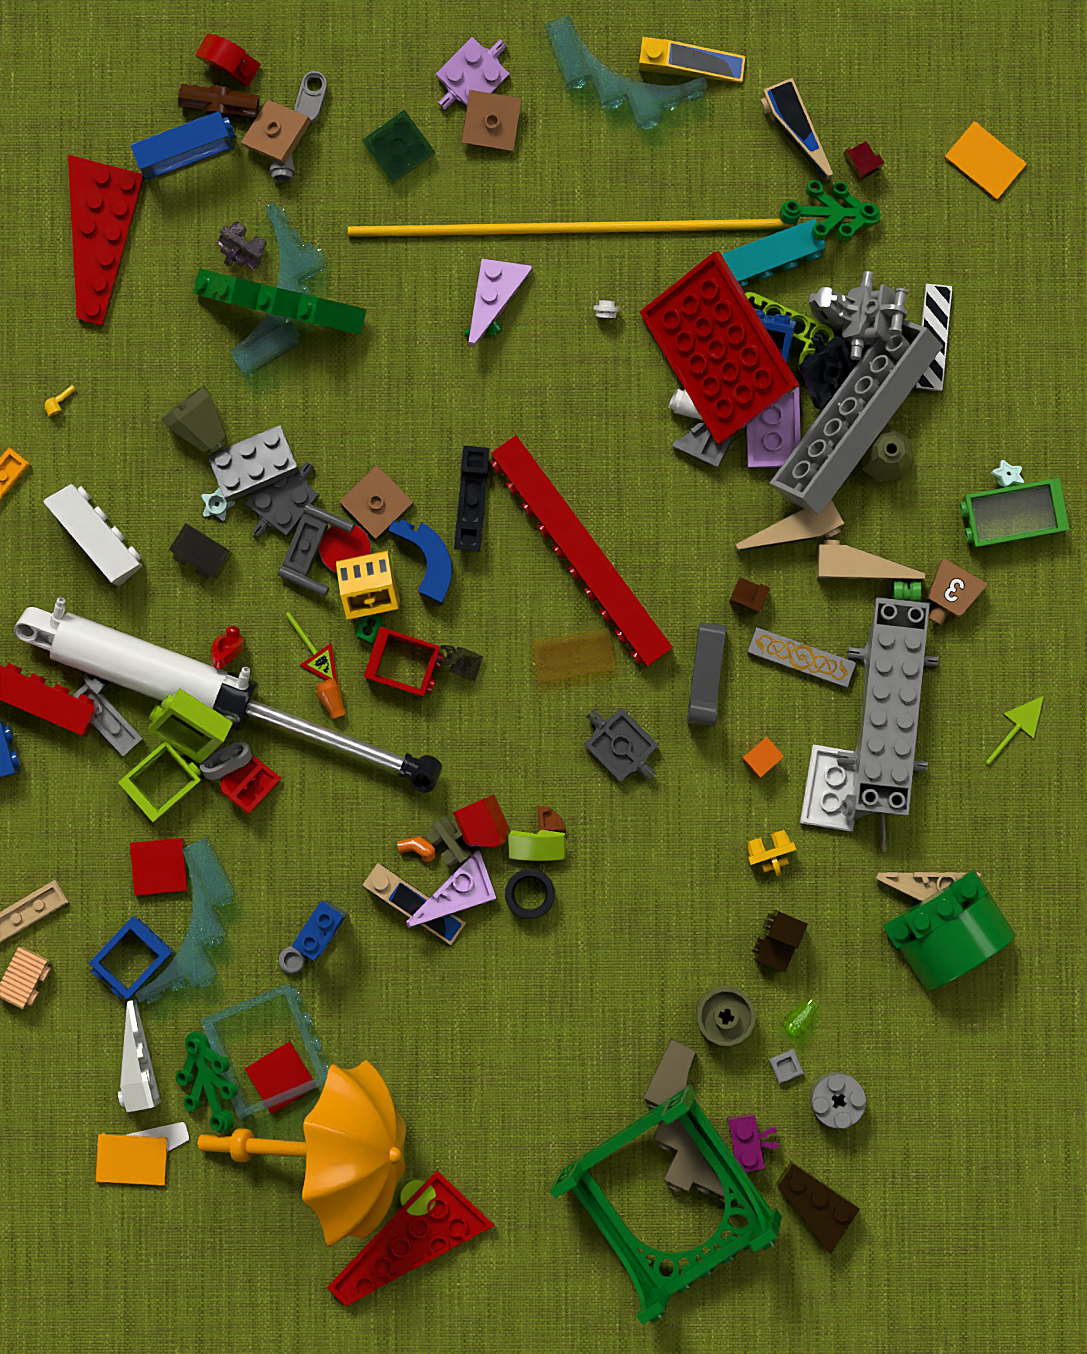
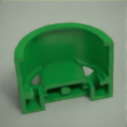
[883,869,1016,991]

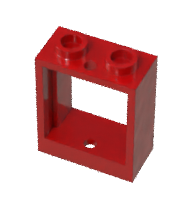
[364,627,444,698]

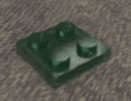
[362,110,435,184]

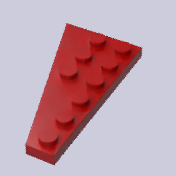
[68,154,144,326]
[327,1170,495,1306]

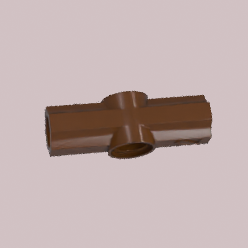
[178,84,260,119]

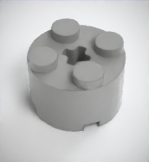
[810,1072,866,1128]

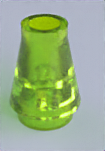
[781,998,819,1038]

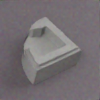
[83,673,109,694]

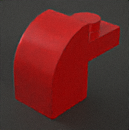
[195,33,261,86]

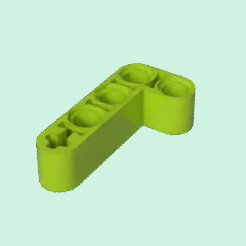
[745,292,834,372]

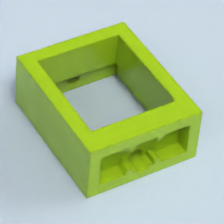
[147,688,233,764]
[118,742,204,822]

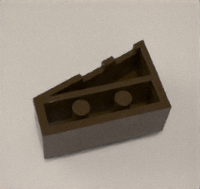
[776,1161,860,1254]

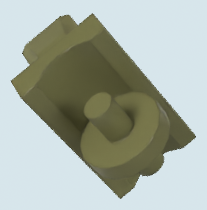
[426,815,474,866]

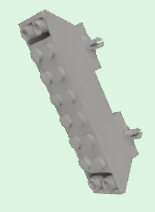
[837,598,938,816]

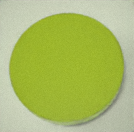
[400,1179,436,1216]

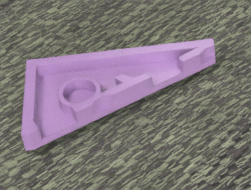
[468,259,532,347]
[406,850,496,928]

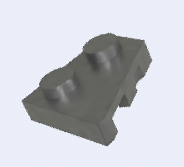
[672,421,735,469]

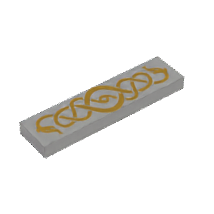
[747,627,856,688]

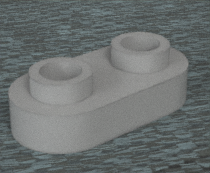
[200,741,252,780]

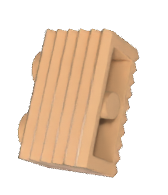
[0,947,51,1009]

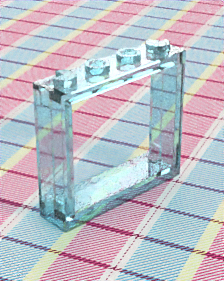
[200,983,330,1120]

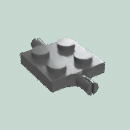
[246,461,320,538]
[584,708,658,782]

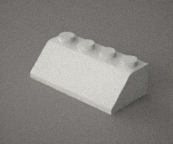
[43,484,143,586]

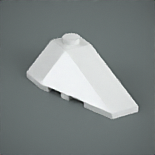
[118,999,161,1112]

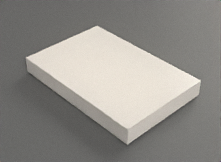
[800,745,855,832]

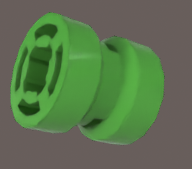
[892,579,921,602]

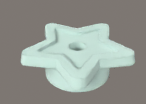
[991,460,1024,488]
[201,487,235,521]

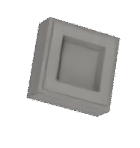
[769,1049,804,1084]

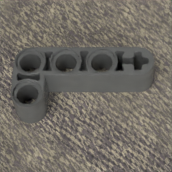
[687,622,726,727]

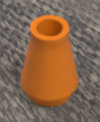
[315,678,346,719]

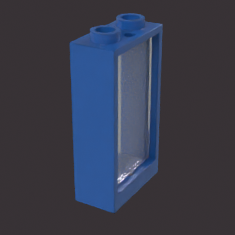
[130,111,236,180]

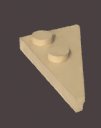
[875,872,981,909]

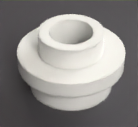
[593,300,620,318]

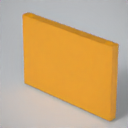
[944,121,1027,200]
[96,1133,168,1186]

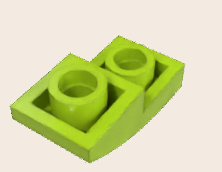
[508,830,566,861]

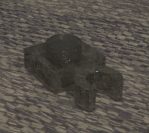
[436,645,483,681]

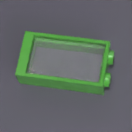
[960,478,1070,549]

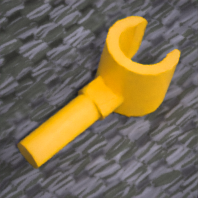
[45,385,76,417]

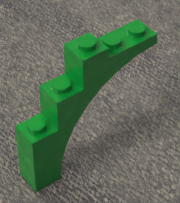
[193,268,367,335]

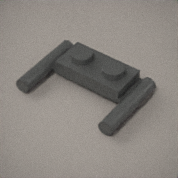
[278,503,355,597]

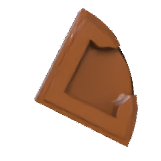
[537,806,565,831]

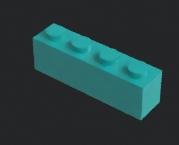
[721,218,826,289]

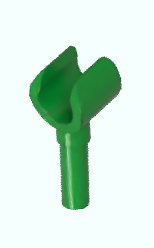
[464,320,502,337]

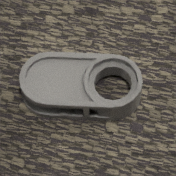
[295,71,328,124]

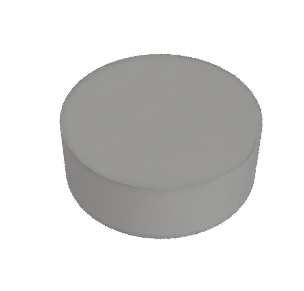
[279,946,306,973]

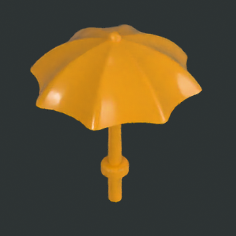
[197,1060,406,1247]

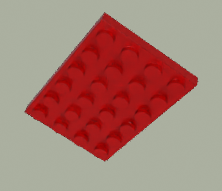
[639,251,800,444]

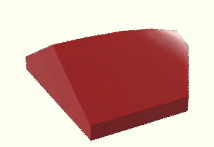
[220,756,281,815]
[453,795,509,848]

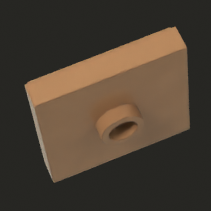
[461,90,522,151]
[241,100,311,164]
[339,465,414,539]

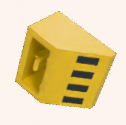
[336,550,400,620]

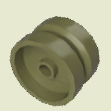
[695,985,756,1046]

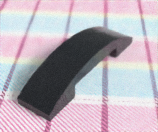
[454,446,490,552]

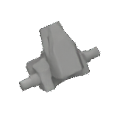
[809,271,908,360]

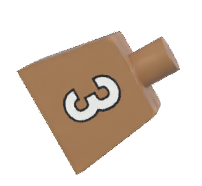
[925,558,987,626]

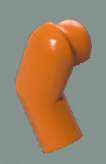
[397,837,435,862]

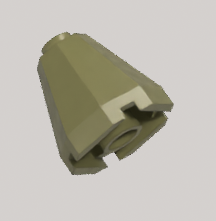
[161,385,226,453]
[860,427,914,483]

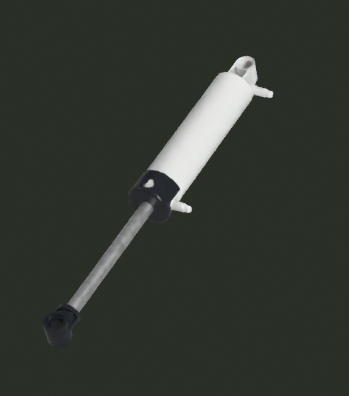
[14,597,442,793]

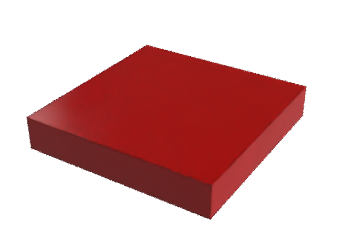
[130,838,188,896]
[244,1040,317,1114]

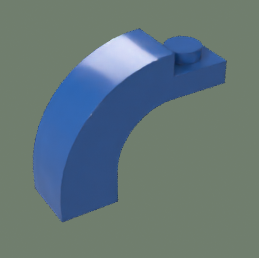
[388,519,452,604]

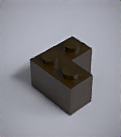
[752,910,808,972]

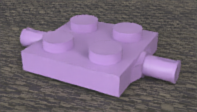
[436,37,510,111]

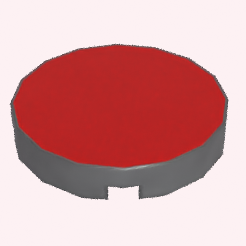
[319,525,371,574]

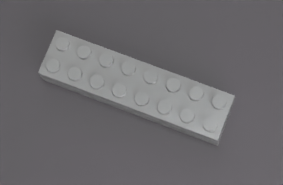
[770,319,943,515]

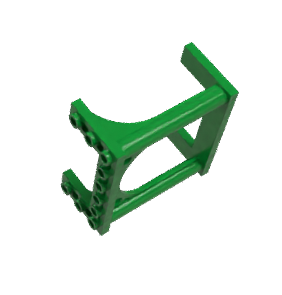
[549,1084,782,1325]

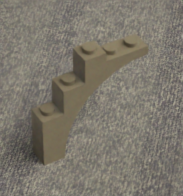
[643,1038,742,1206]

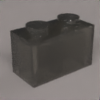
[169,523,233,580]

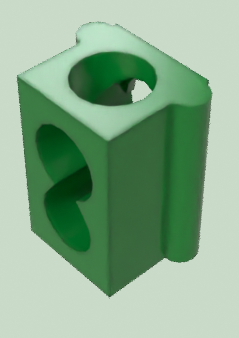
[354,614,384,643]

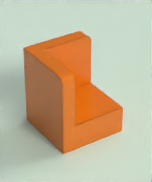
[742,737,783,778]

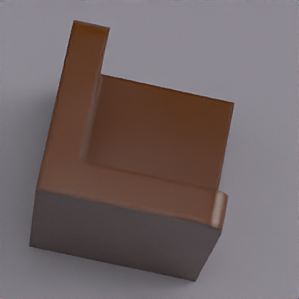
[729,578,770,614]

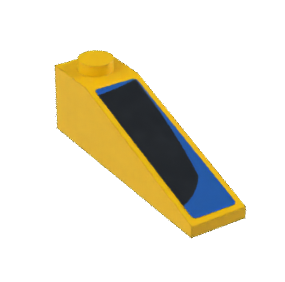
[639,37,745,83]

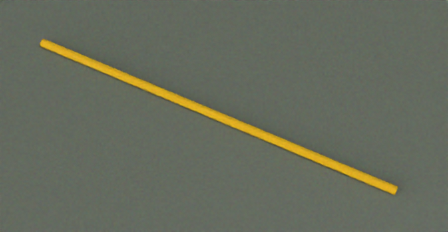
[348,219,793,237]

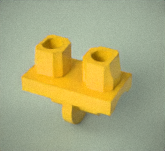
[747,830,796,877]

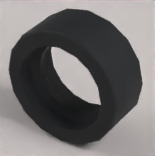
[505,869,555,919]

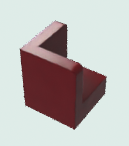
[843,141,884,181]

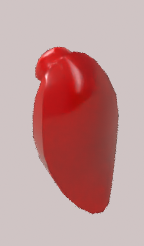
[210,626,244,669]

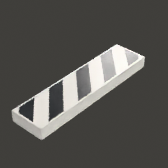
[915,284,952,391]

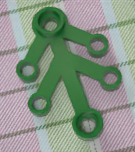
[779,180,881,242]
[175,1031,238,1133]

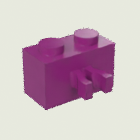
[727,1112,780,1172]

